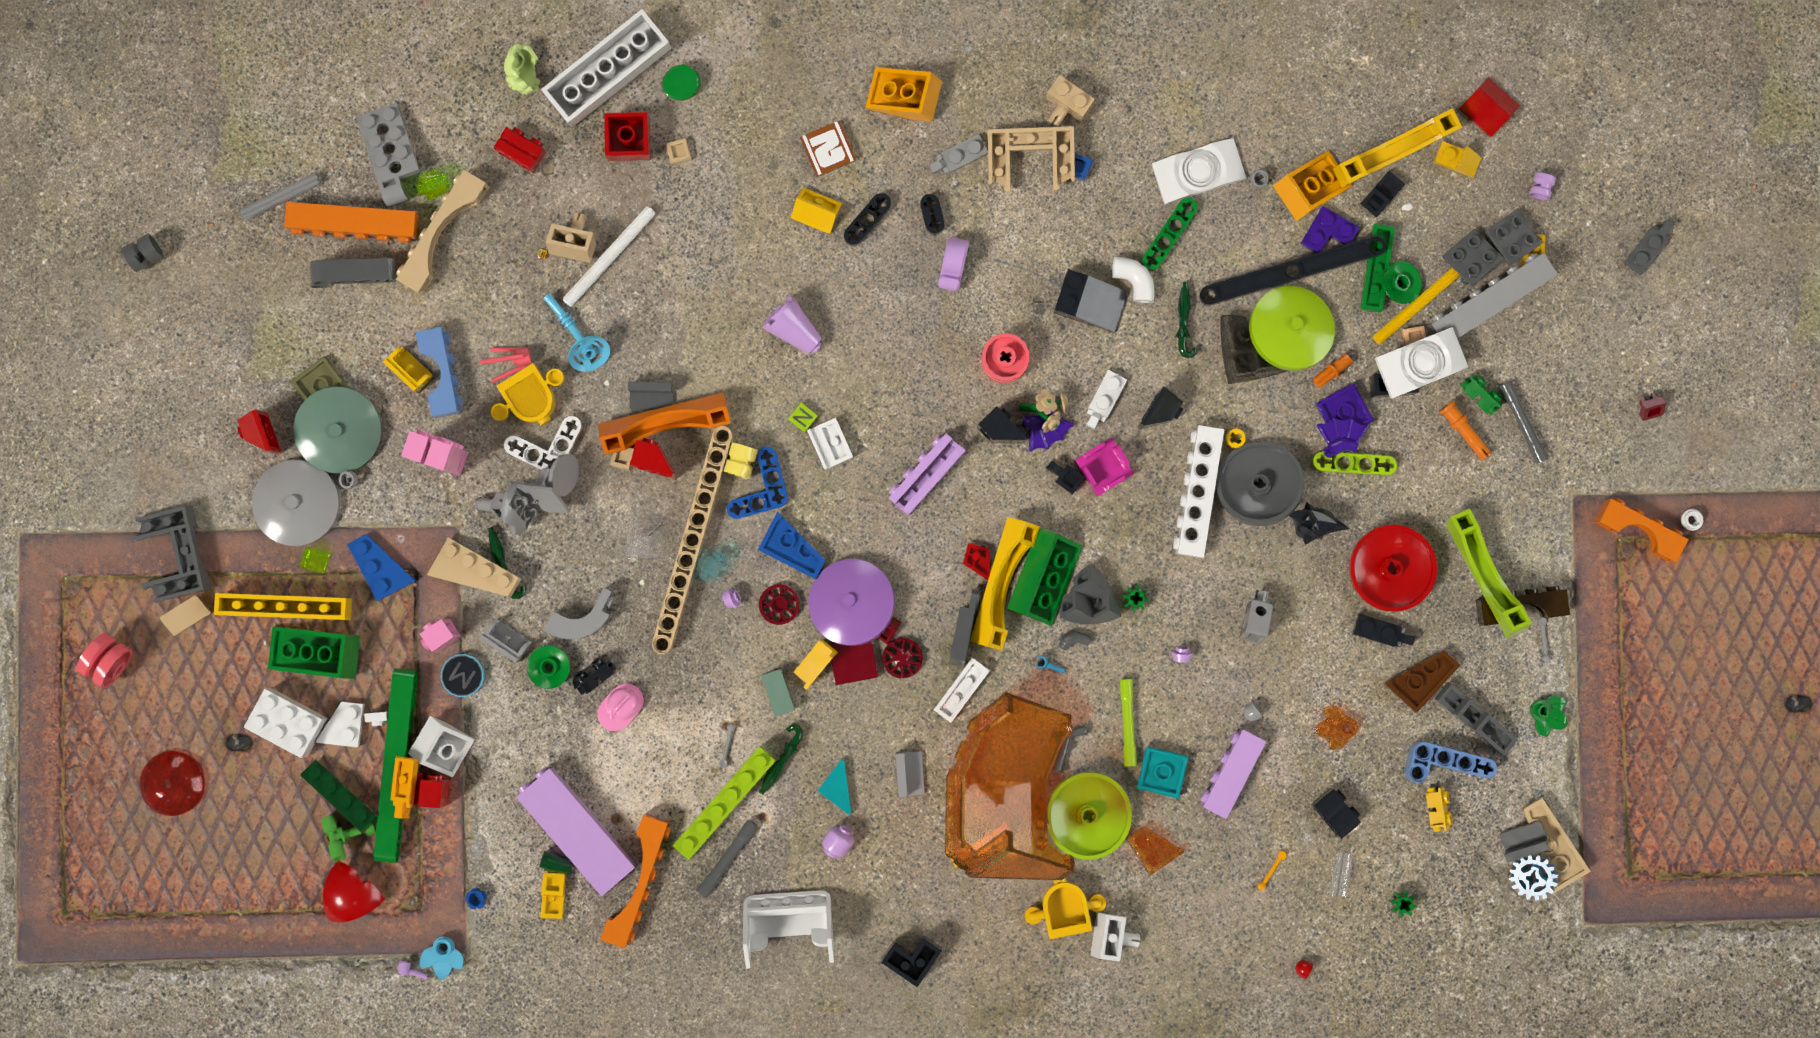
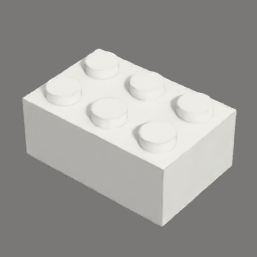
[244,688,329,758]

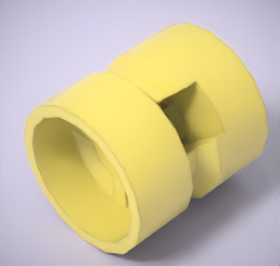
[723,442,758,479]

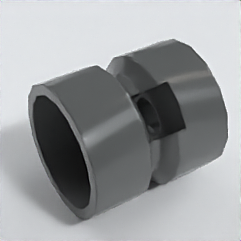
[121,233,164,272]

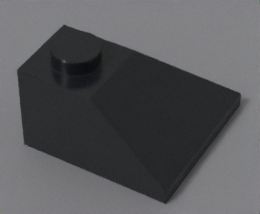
[1137,386,1183,430]

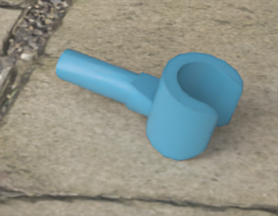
[1035,656,1065,674]

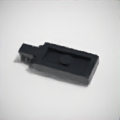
[1352,614,1415,647]

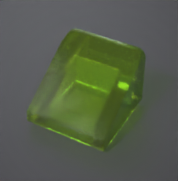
[299,546,330,574]

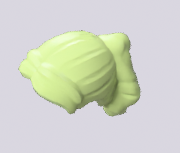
[504,43,540,95]

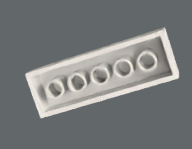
[541,9,672,128]

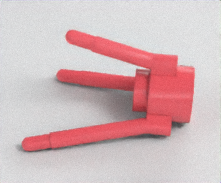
[479,346,532,383]

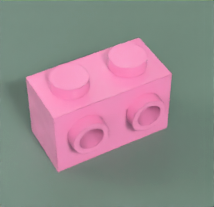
[420,619,462,652]

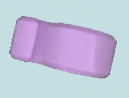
[938,237,969,292]

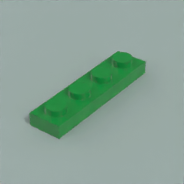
[1359,224,1395,313]

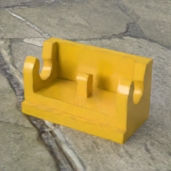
[383,347,434,393]

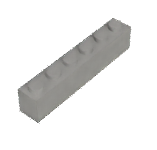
[1429,253,1558,338]

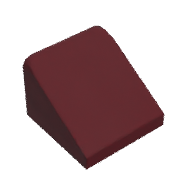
[877,617,901,645]

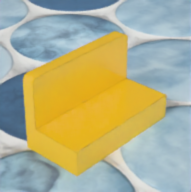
[791,187,842,234]
[793,639,838,690]

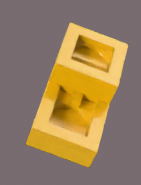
[540,873,566,920]

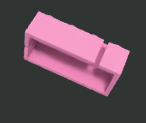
[401,429,469,476]

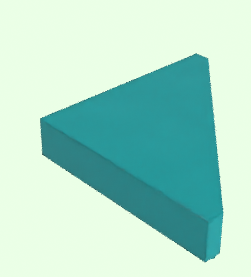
[818,759,851,815]

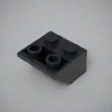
[977,406,1027,444]

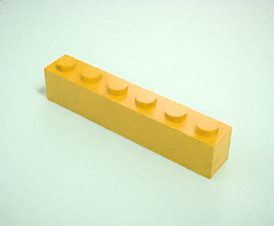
[214,593,352,620]

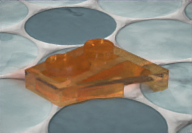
[1125,826,1185,875]

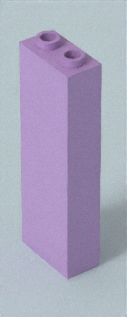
[516,767,637,896]

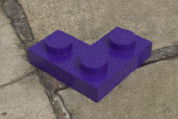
[1300,206,1360,253]

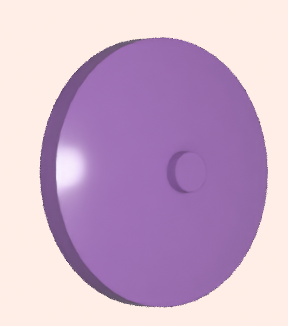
[808,559,895,646]

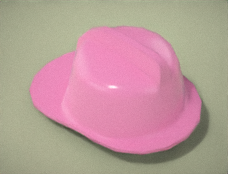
[597,683,644,731]

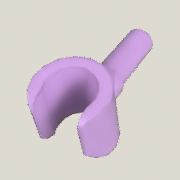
[398,961,428,980]

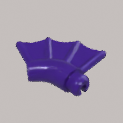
[1021,411,1074,452]
[1317,417,1369,458]

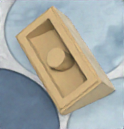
[159,595,211,636]

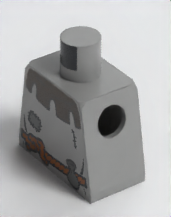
[1239,590,1273,644]

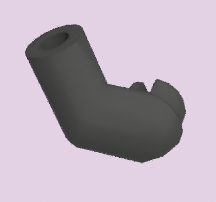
[1059,630,1091,650]

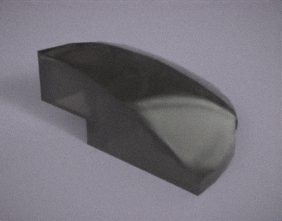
[1220,315,1288,385]

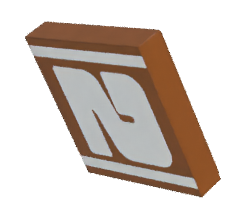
[800,121,856,177]

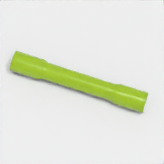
[1120,679,1137,767]

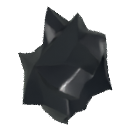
[1289,501,1350,545]

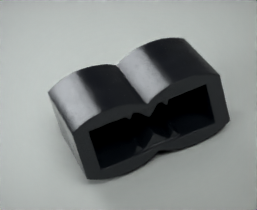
[1311,788,1361,839]

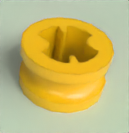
[1225,429,1246,449]

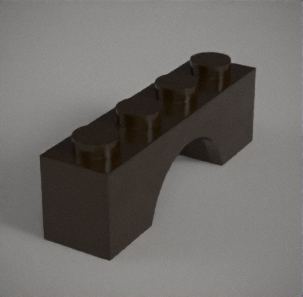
[1475,586,1570,626]

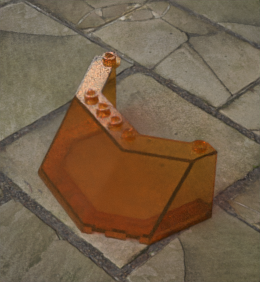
[945,692,1075,880]

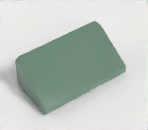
[761,669,795,717]

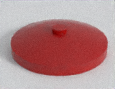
[1349,525,1437,612]

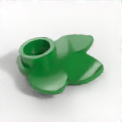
[1530,696,1568,737]

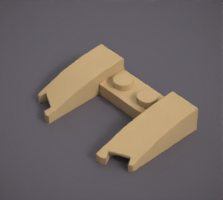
[988,126,1075,193]

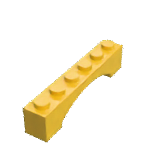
[1333,108,1462,188]
[970,517,1040,651]

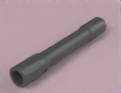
[1499,381,1548,464]
[697,819,758,898]

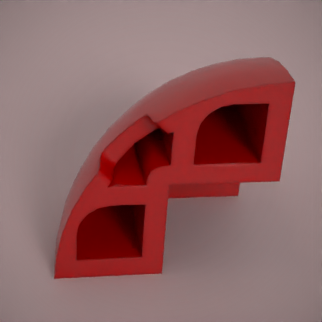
[323,861,385,923]

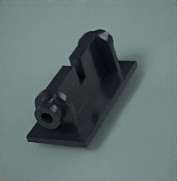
[572,654,617,695]

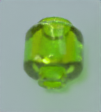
[415,169,449,200]

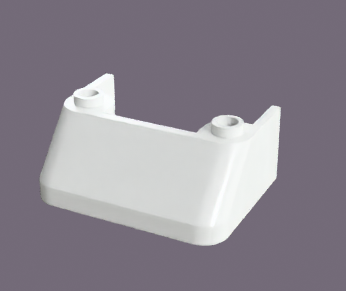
[743,890,834,969]

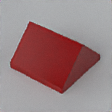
[1459,77,1520,138]

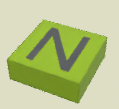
[788,403,818,433]

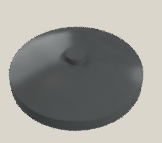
[1216,442,1304,526]

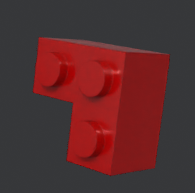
[413,772,451,808]

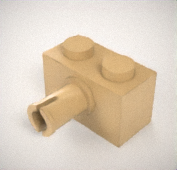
[1046,75,1095,127]
[546,213,596,263]

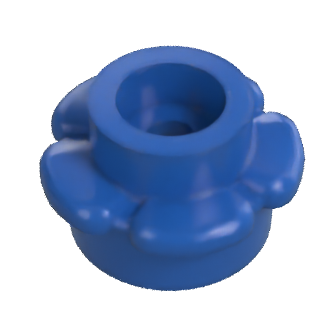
[465,888,487,909]

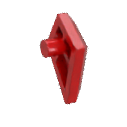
[963,543,991,580]

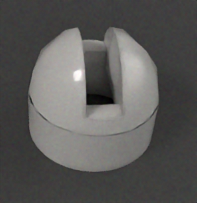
[1250,170,1269,187]
[339,471,358,489]
[1244,702,1263,721]

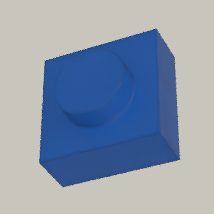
[1075,153,1093,182]

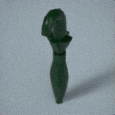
[1175,282,1198,359]
[488,527,526,599]
[759,724,803,795]

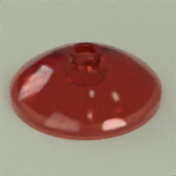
[139,751,206,816]

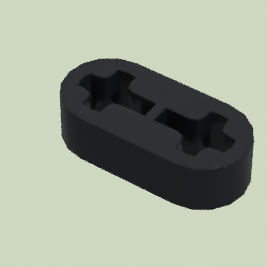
[920,194,945,235]

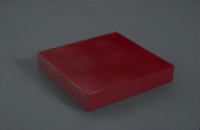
[828,641,878,685]

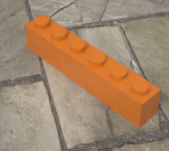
[284,202,420,243]

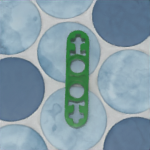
[1142,198,1197,271]

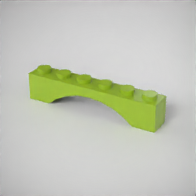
[1446,508,1532,639]
[673,746,777,860]

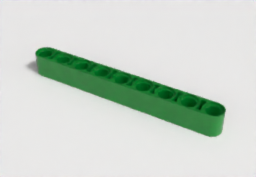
[374,668,418,863]

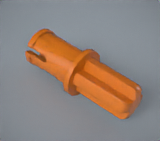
[1313,353,1353,388]

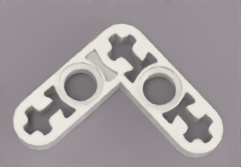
[504,416,583,470]

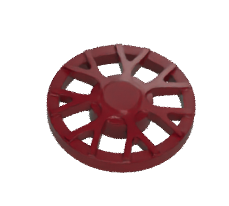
[759,584,799,625]

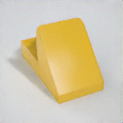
[1433,141,1482,178]

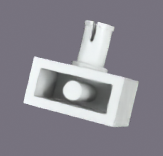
[1090,912,1140,961]

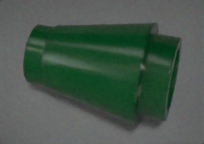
[539,850,573,874]

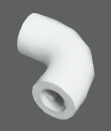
[1112,257,1155,303]

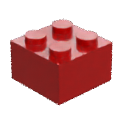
[604,112,651,161]

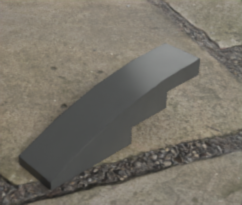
[1434,682,1518,756]

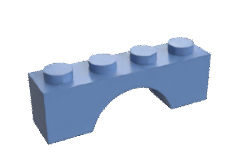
[415,327,463,419]

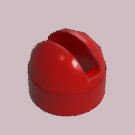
[1295,960,1313,980]

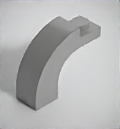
[543,588,615,639]

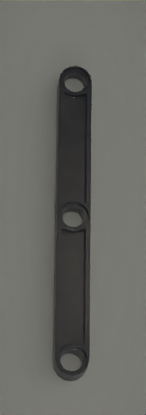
[1199,236,1386,306]

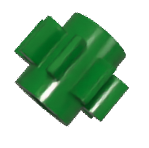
[1122,585,1149,612]
[1389,890,1418,918]

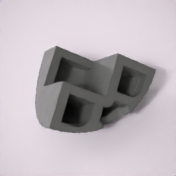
[1060,564,1121,624]

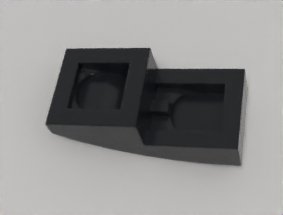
[1360,171,1405,218]

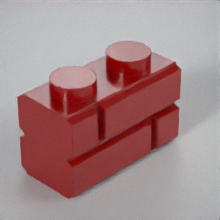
[493,127,546,173]

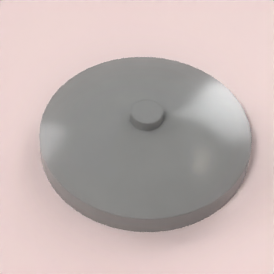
[252,460,341,546]

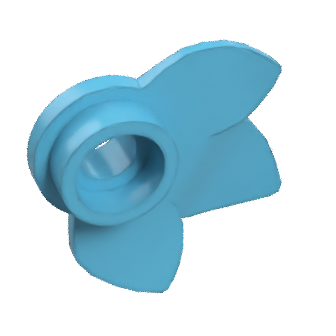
[420,936,464,980]

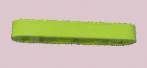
[1311,452,1397,476]

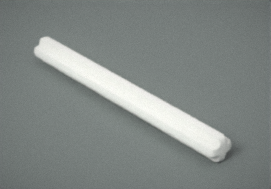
[563,206,656,307]

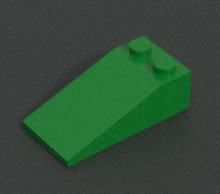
[268,626,360,679]

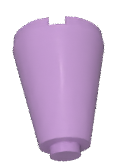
[762,295,822,354]

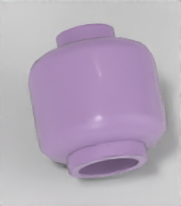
[822,825,854,859]

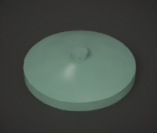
[293,387,382,473]

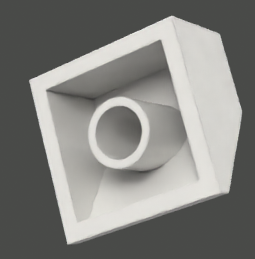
[408,716,475,777]

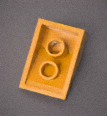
[865,67,942,122]
[1273,150,1352,221]

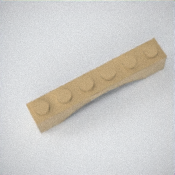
[396,170,489,296]

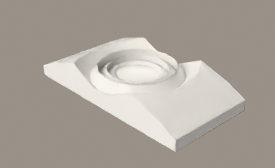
[1151,138,1246,205]
[1375,327,1468,398]

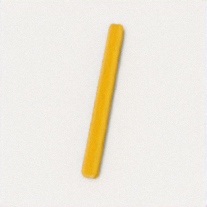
[1372,268,1460,345]

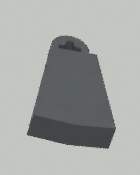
[948,589,981,667]

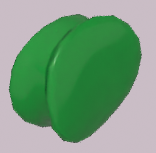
[662,64,701,101]

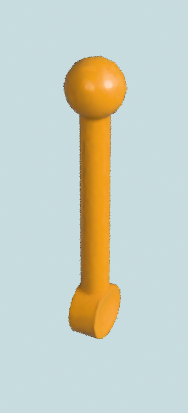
[1258,851,1286,891]

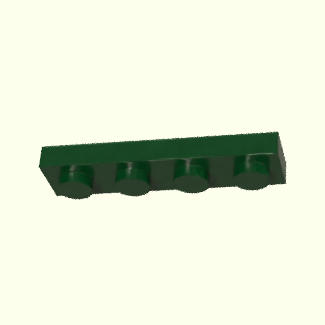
[300,759,377,834]

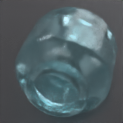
[696,549,728,582]

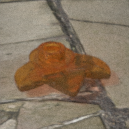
[1314,706,1358,750]

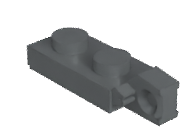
[1623,219,1675,275]

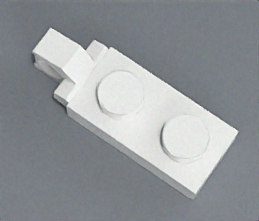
[1086,370,1127,430]

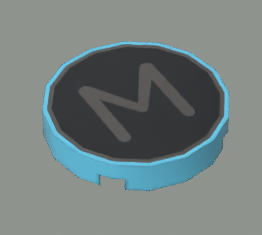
[441,654,485,697]

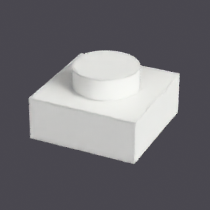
[364,712,388,726]

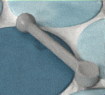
[1537,617,1551,663]
[719,723,735,768]

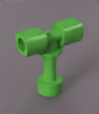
[321,815,376,862]

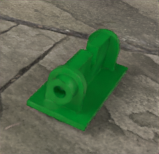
[1461,373,1503,415]

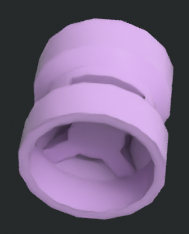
[1529,172,1556,200]

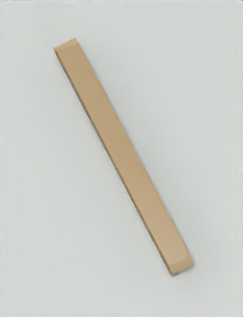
[652,426,734,654]

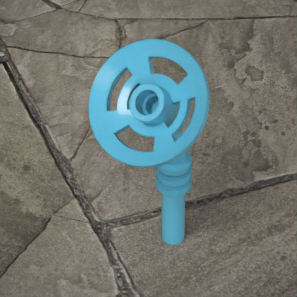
[543,293,610,372]

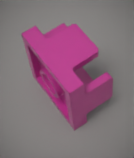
[1075,438,1134,497]

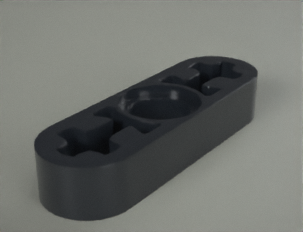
[844,193,891,247]

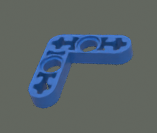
[727,447,788,519]

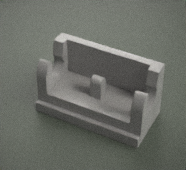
[480,619,532,663]

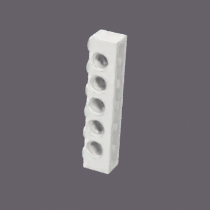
[1173,425,1224,558]

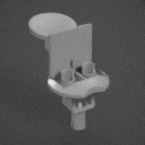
[475,454,579,534]

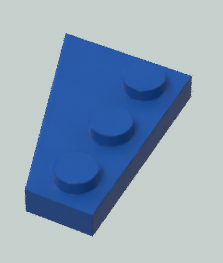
[758,511,826,580]
[347,534,417,601]

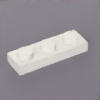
[934,658,990,723]

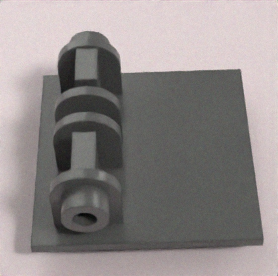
[1485,208,1542,266]
[1442,229,1504,287]

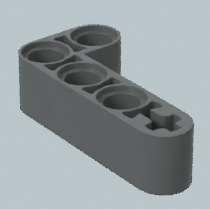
[309,258,397,288]

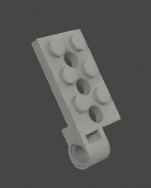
[356,103,421,207]

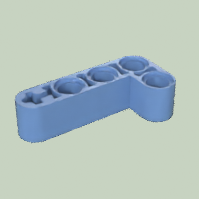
[1404,741,1497,783]

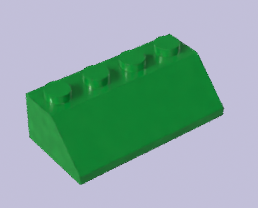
[1007,528,1083,626]

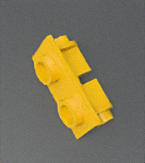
[1425,785,1453,832]

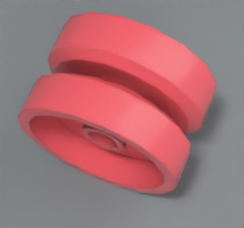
[981,334,1029,384]
[76,633,133,689]

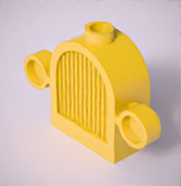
[491,363,565,426]
[1024,876,1106,939]

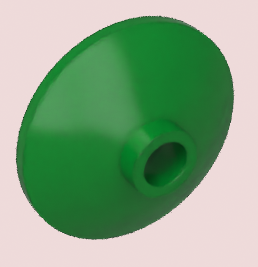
[1383,261,1422,304]
[527,646,570,689]

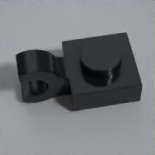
[1046,461,1085,495]

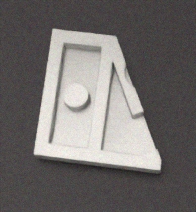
[316,701,365,747]

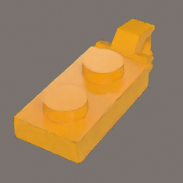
[390,756,419,819]

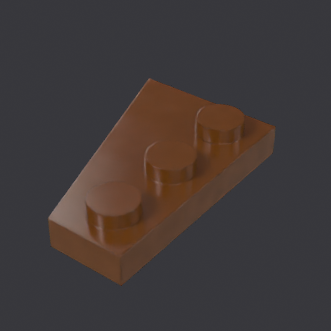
[1383,650,1460,713]

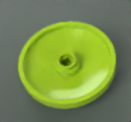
[1249,286,1335,371]
[1045,772,1132,860]

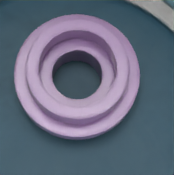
[722,588,741,609]
[1171,646,1193,663]

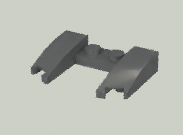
[131,506,211,603]

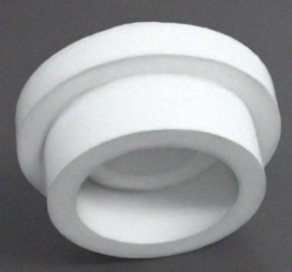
[1681,509,1703,531]

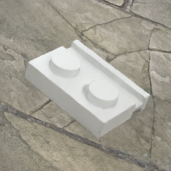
[807,418,853,470]

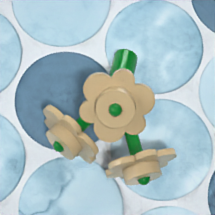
[1019,389,1070,433]

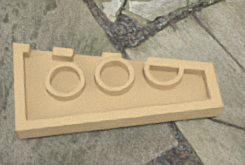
[427,537,521,598]
[1523,797,1591,894]

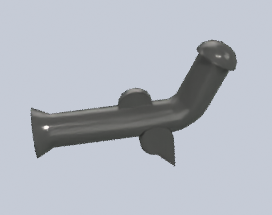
[1050,725,1088,773]

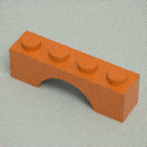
[1593,497,1689,563]

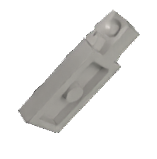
[929,134,988,175]

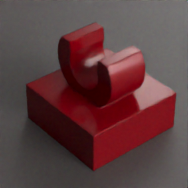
[1639,393,1666,421]

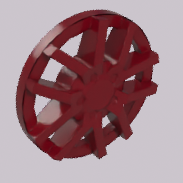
[882,638,923,678]

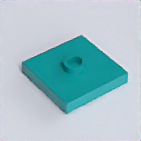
[1136,746,1189,799]

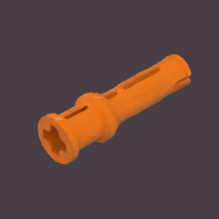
[1438,400,1492,461]

